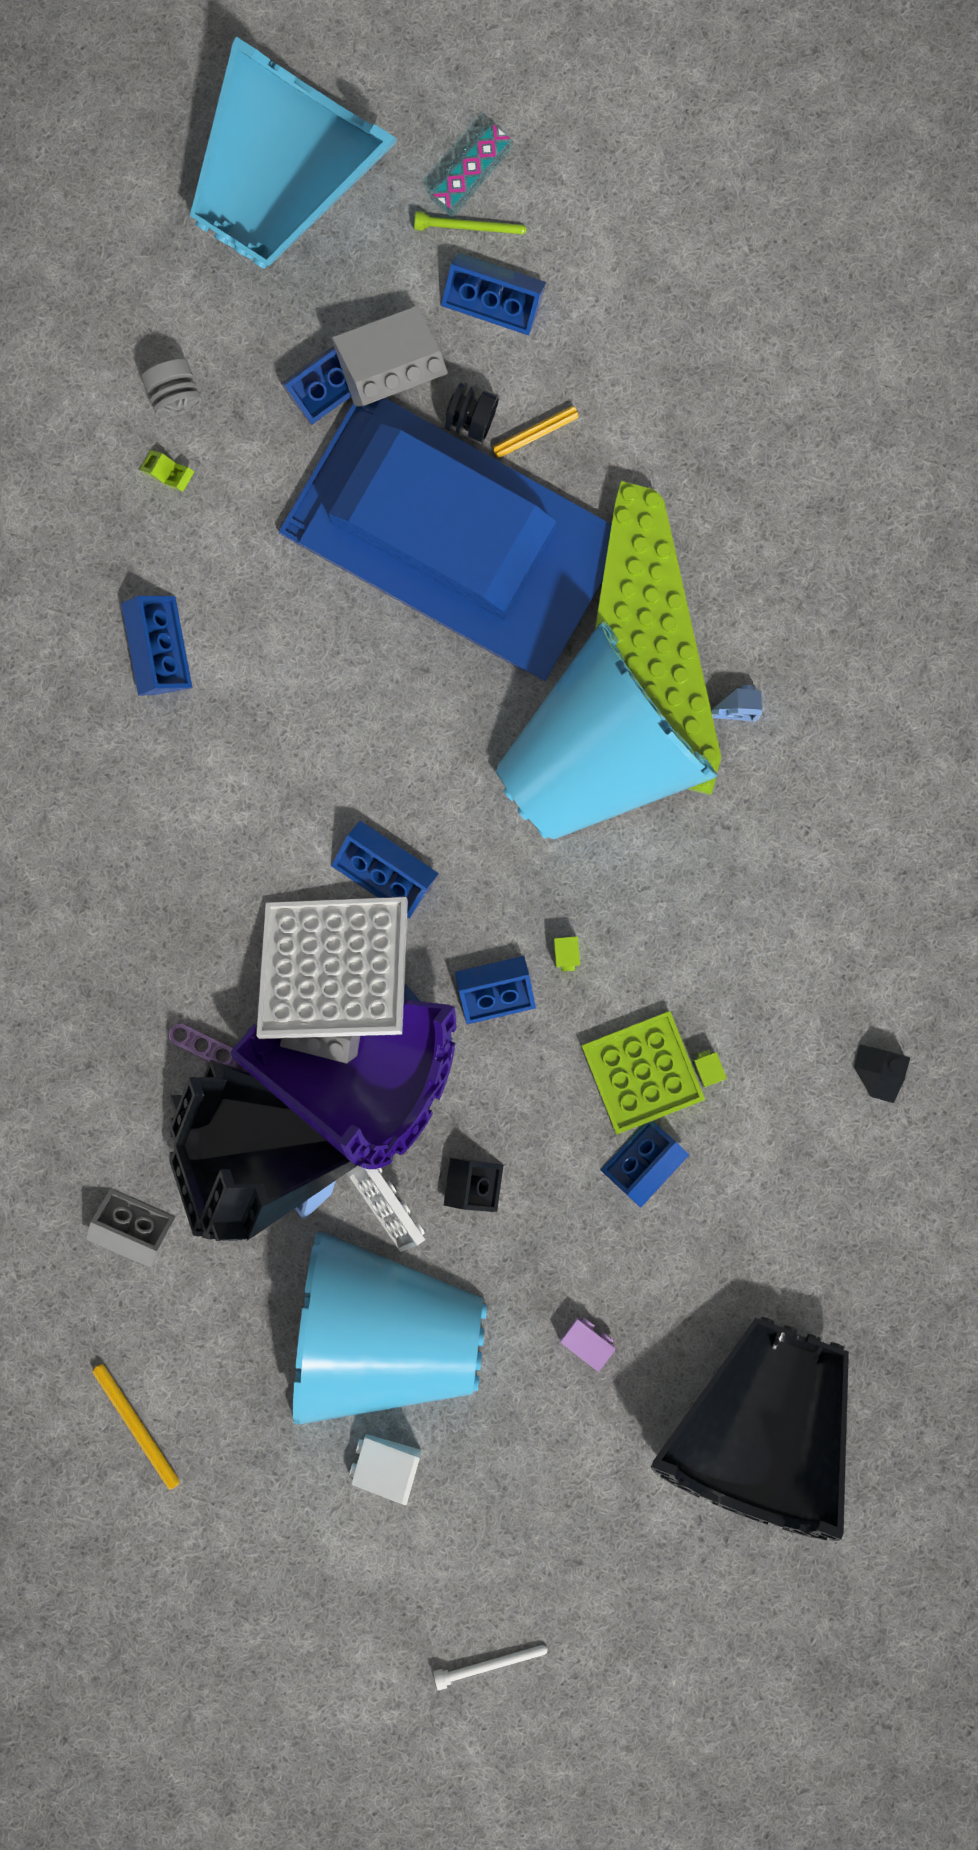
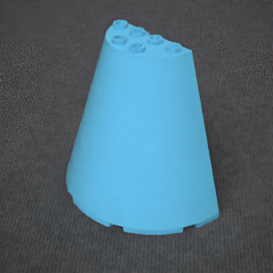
[190,37,397,269]
[495,621,718,839]
[293,1231,487,1425]

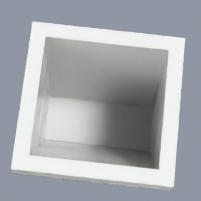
[349,1434,421,1505]

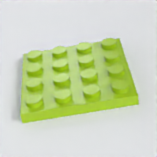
[581,1011,705,1135]

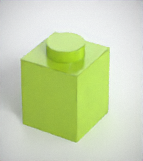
[554,936,580,972]
[692,1049,727,1087]

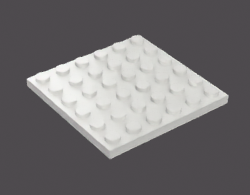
[257,897,408,1039]

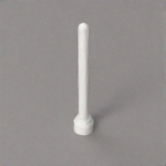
[433,1645,548,1691]

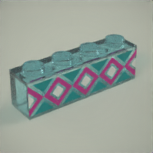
[430,123,513,218]

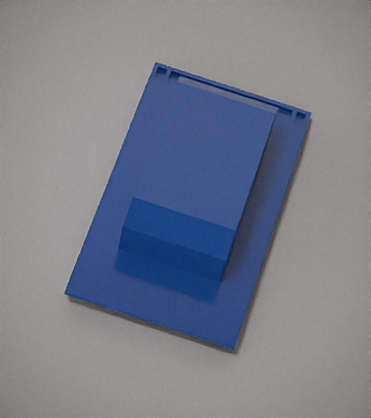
[279,398,612,681]

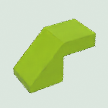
[139,450,194,492]

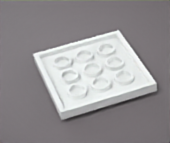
[346,1166,425,1252]

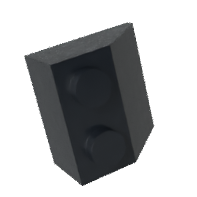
[443,1158,504,1212]

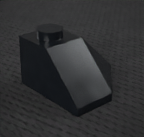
[854,1045,911,1103]

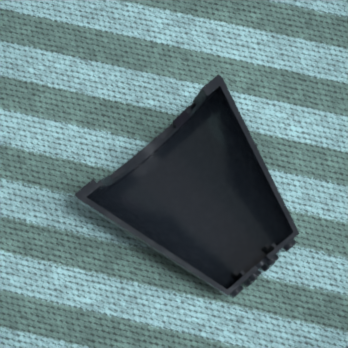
[651,1317,849,1541]

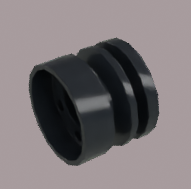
[445,381,499,443]

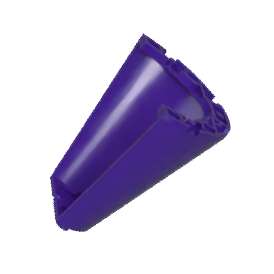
[230,1000,457,1169]

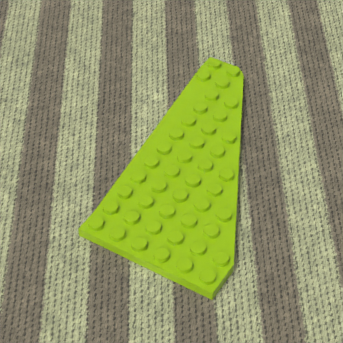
[595,481,721,795]

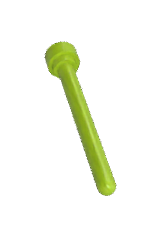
[414,211,527,234]

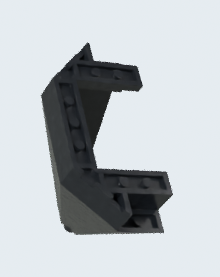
[169,1060,357,1241]

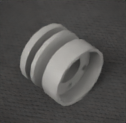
[141,359,202,418]

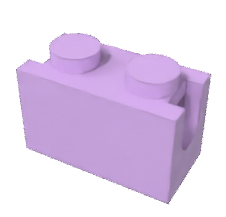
[560,1317,616,1372]

